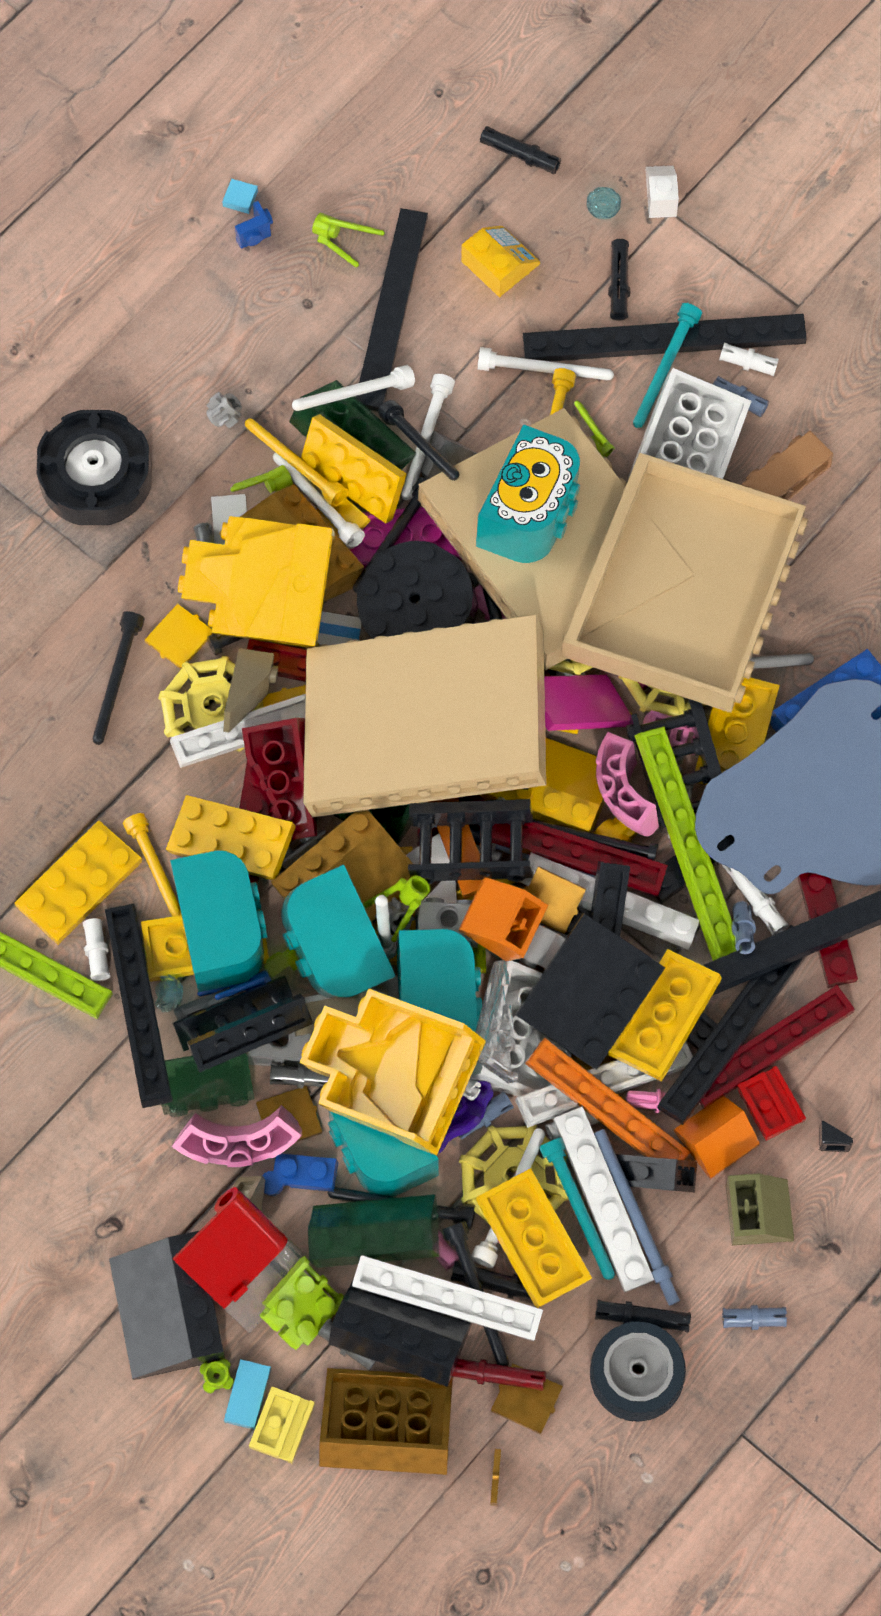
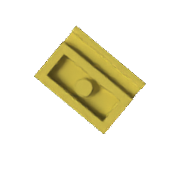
[249,1387,315,1464]

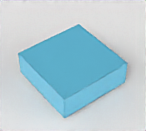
[222,179,258,214]

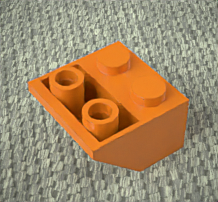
[458,878,548,961]

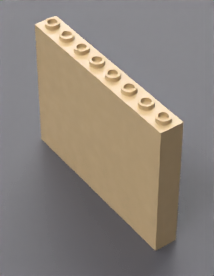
[418,408,694,670]
[561,452,808,713]
[303,615,546,817]

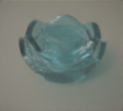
[587,187,621,220]
[155,974,183,1012]

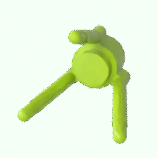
[312,212,385,267]
[574,401,615,458]
[230,465,293,493]
[362,875,430,942]

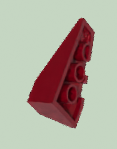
[242,718,317,841]

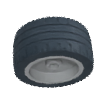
[590,1321,686,1422]

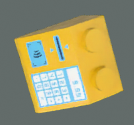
[461,226,540,298]

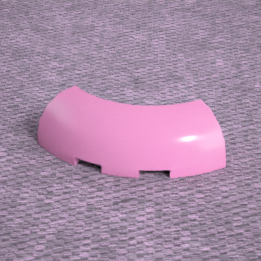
[596,732,659,837]
[172,1105,302,1167]

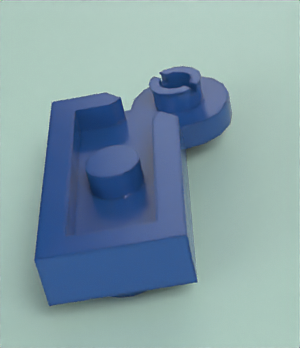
[262,1154,339,1196]

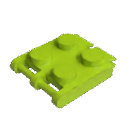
[260,1256,344,1350]

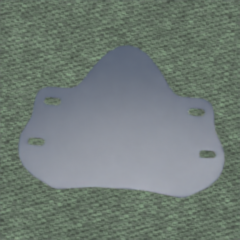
[695,679,881,894]

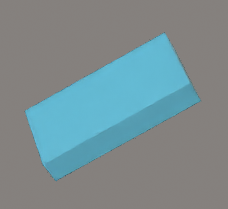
[224,1359,271,1430]

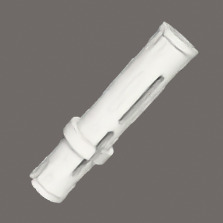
[722,864,789,936]

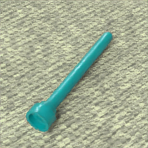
[633,303,703,428]
[539,1137,615,1280]

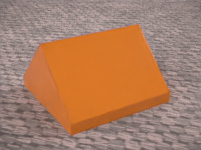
[673,1096,760,1180]

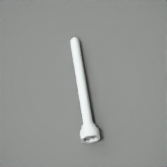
[477,347,614,380]
[292,365,415,411]
[401,374,455,500]
[273,453,365,549]
[375,895,397,960]
[471,1128,545,1268]

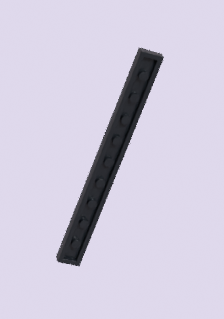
[523,314,807,362]

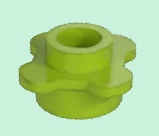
[200,1359,234,1394]

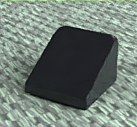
[819,1121,853,1152]

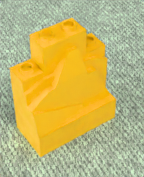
[178,516,335,648]
[300,989,486,1156]

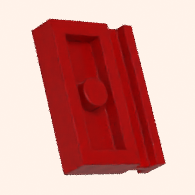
[736,1066,806,1141]

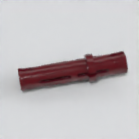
[451,1359,546,1391]

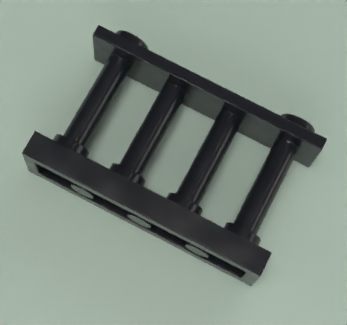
[626,700,722,834]
[408,799,533,884]
[173,975,313,1072]

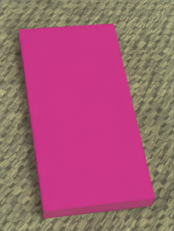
[350,507,463,568]
[544,675,631,731]

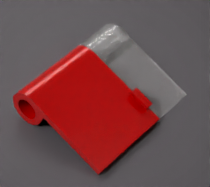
[172,1187,313,1333]

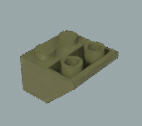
[726,1173,794,1246]

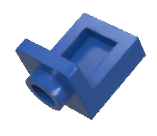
[235,201,273,249]

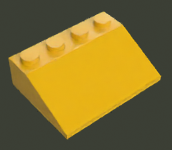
[480,737,605,833]

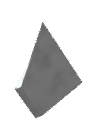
[421,431,477,479]

